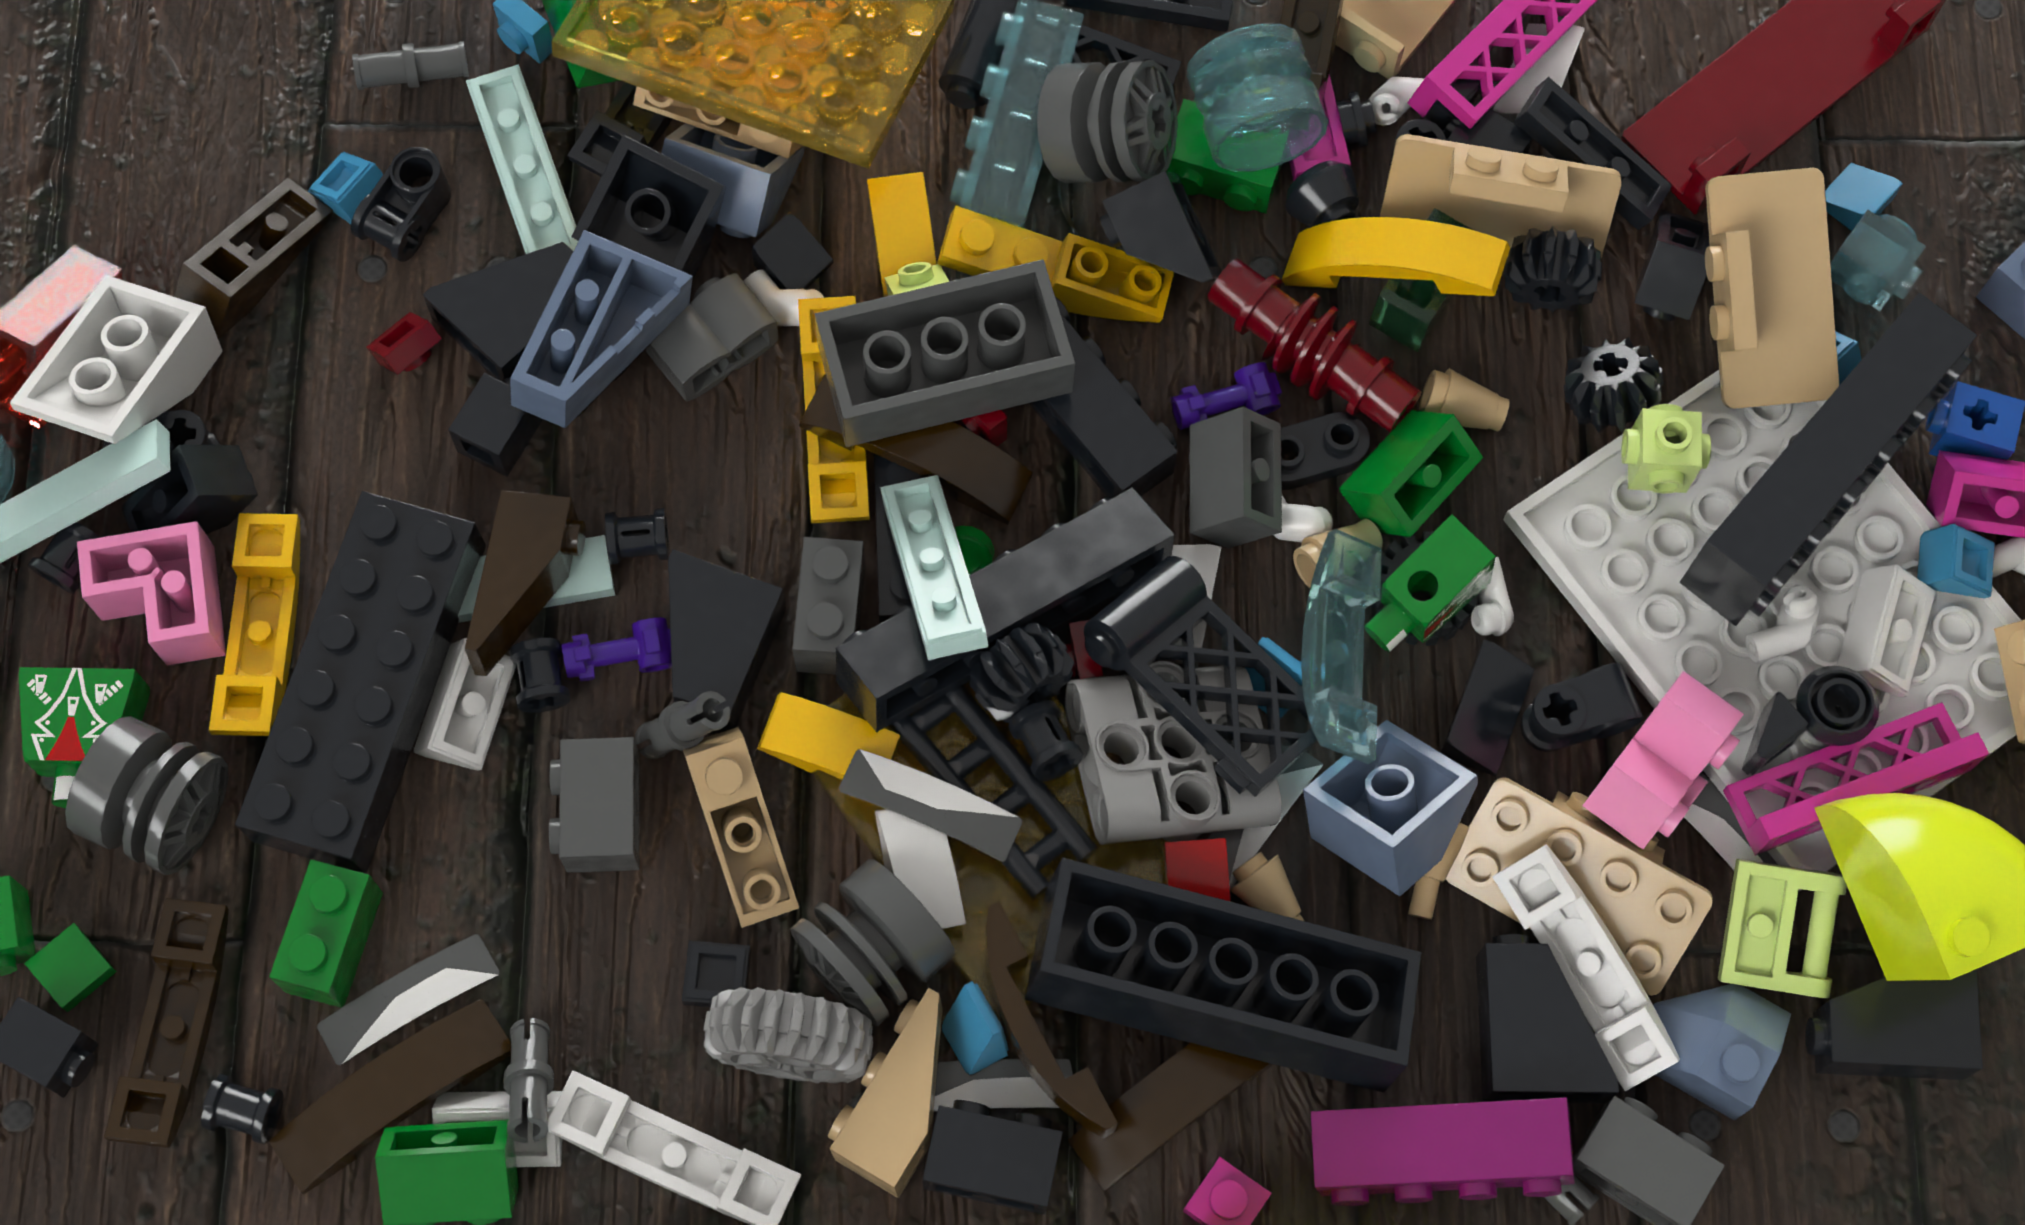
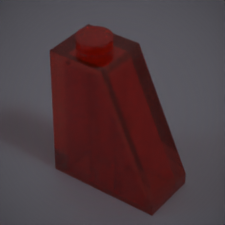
[0,245,122,429]

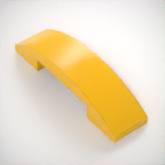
[1282,217,1510,296]
[798,296,870,524]
[209,513,300,736]

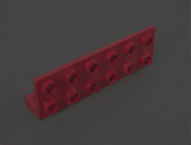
[1621,0,1946,215]

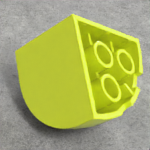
[1814,793,2025,981]

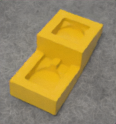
[867,172,937,297]
[757,692,900,780]

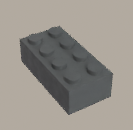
[815,259,1075,447]

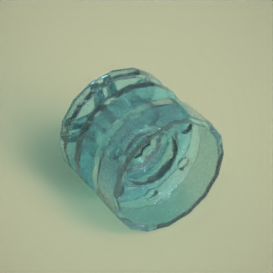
[1186,24,1329,172]

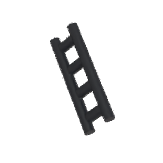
[889,685,1099,900]

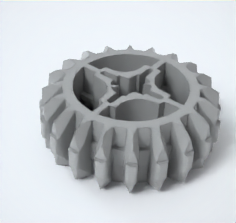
[703,987,873,1084]

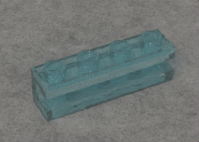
[949,0,1084,228]

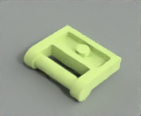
[1718,859,1847,998]

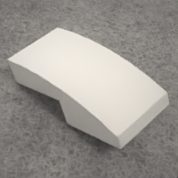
[875,809,966,929]

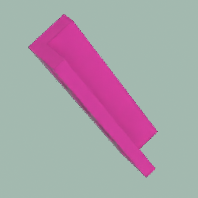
[1407,0,1598,129]
[1723,702,1989,856]

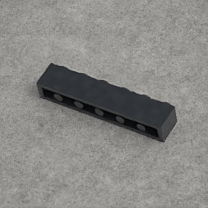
[836,488,1174,733]

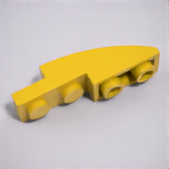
[937,206,1174,323]

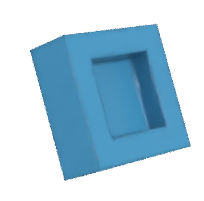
[493,0,555,64]

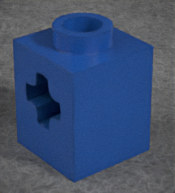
[1925,381,2025,460]

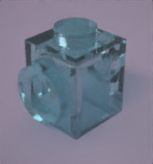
[1830,210,1926,312]

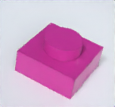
[1183,1157,1272,1225]

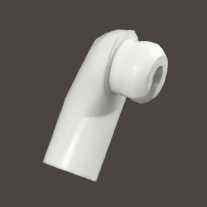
[1368,76,1425,126]
[1471,557,1514,636]
[1746,586,1820,663]

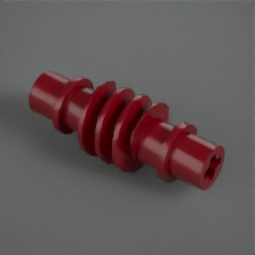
[1207,258,1422,433]

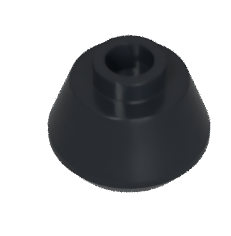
[1285,160,1359,228]
[1795,666,1879,746]

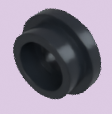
[1336,91,1377,148]

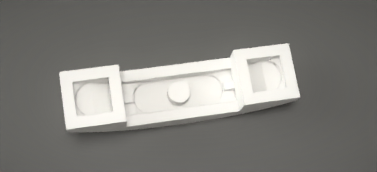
[1492,844,1680,1091]
[548,1070,801,1225]

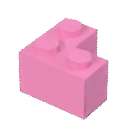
[77,521,226,666]
[1582,671,1744,850]

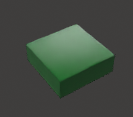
[24,923,117,1013]

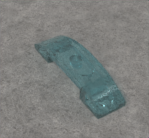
[1301,529,1382,764]

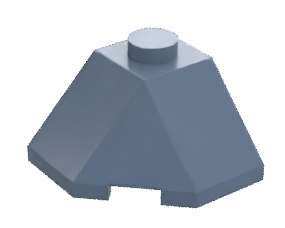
[1653,984,1791,1121]

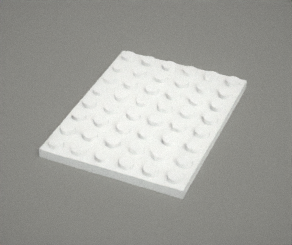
[1503,370,2022,891]

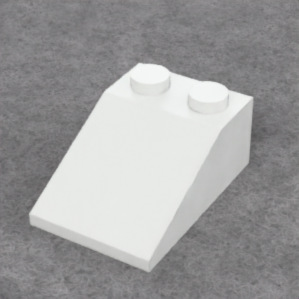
[10,275,223,444]

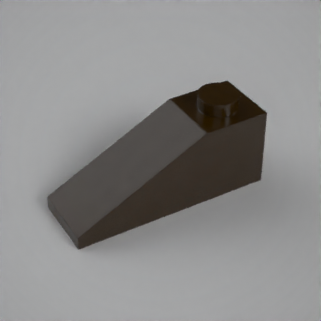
[173,178,333,339]
[465,490,586,676]

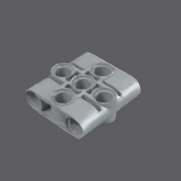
[1065,661,1282,845]

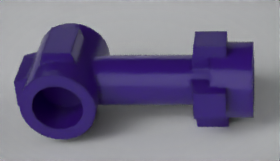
[1171,362,1282,430]
[561,617,672,682]

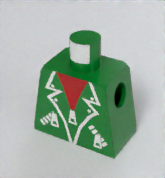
[1364,514,1496,652]
[19,667,150,808]

